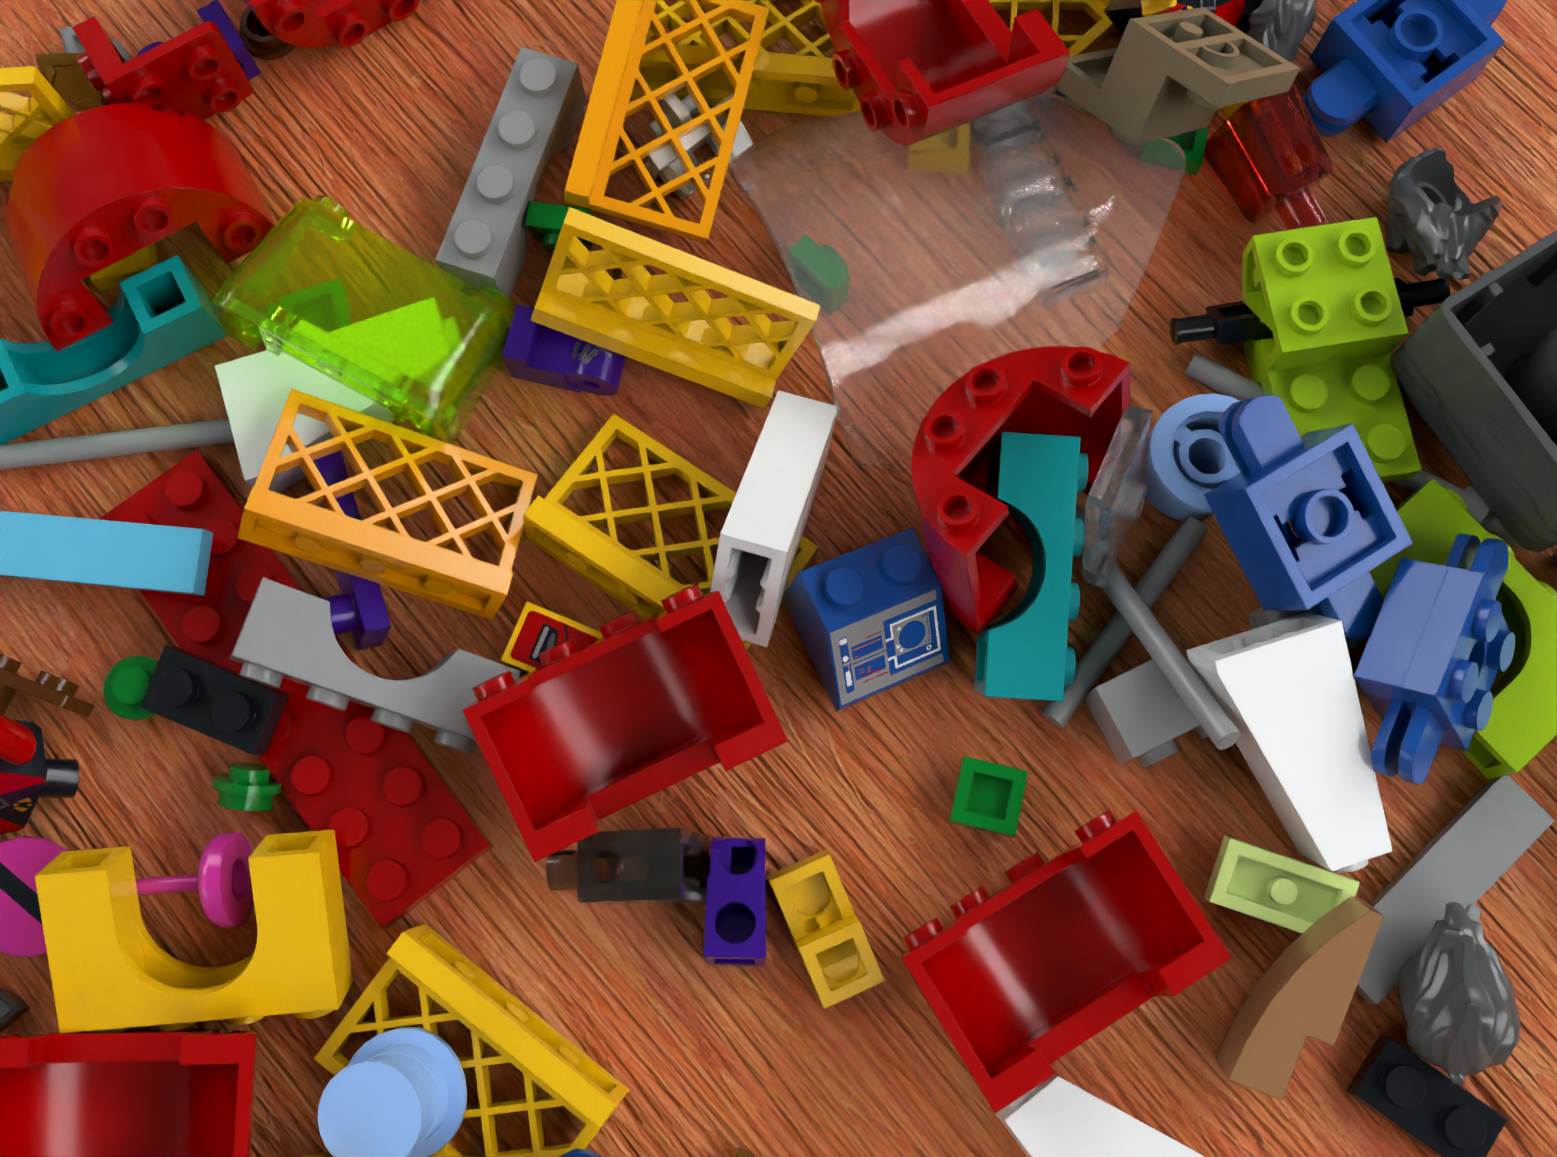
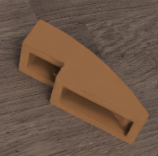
[1216,896,1384,1100]

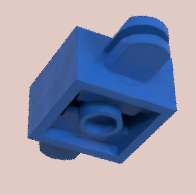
[1300,0,1507,143]
[1204,395,1413,640]
[1354,533,1515,785]

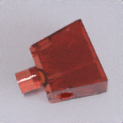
[1204,81,1333,230]

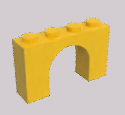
[35,829,353,1034]

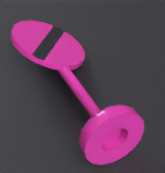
[0,832,254,957]

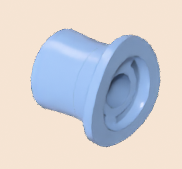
[1140,393,1241,521]
[317,1027,467,1157]

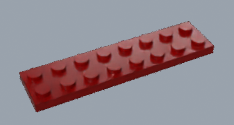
[98,450,493,928]

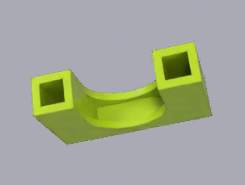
[1369,478,1557,780]

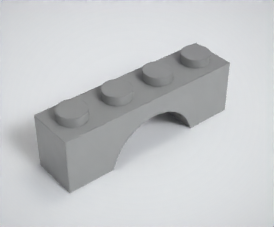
[435,47,587,307]
[229,577,521,754]
[1084,606,1363,768]

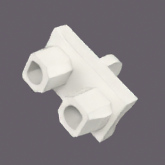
[644,92,753,200]

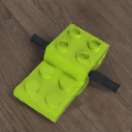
[1170,217,1450,483]

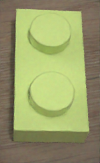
[1204,835,1360,934]

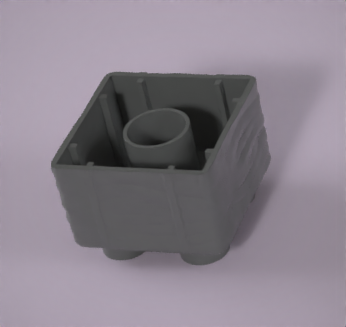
[1391,230,1557,552]

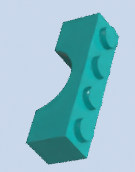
[0,255,228,445]
[974,432,1089,701]

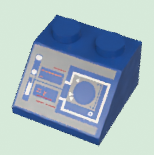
[782,528,950,712]

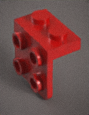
[72,16,253,120]

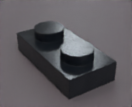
[140,646,290,755]
[1345,1035,1508,1157]

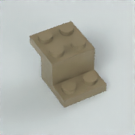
[1054,7,1300,145]

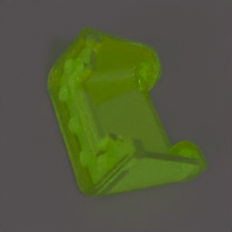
[210,195,515,445]

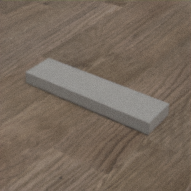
[1355,775,1555,1005]

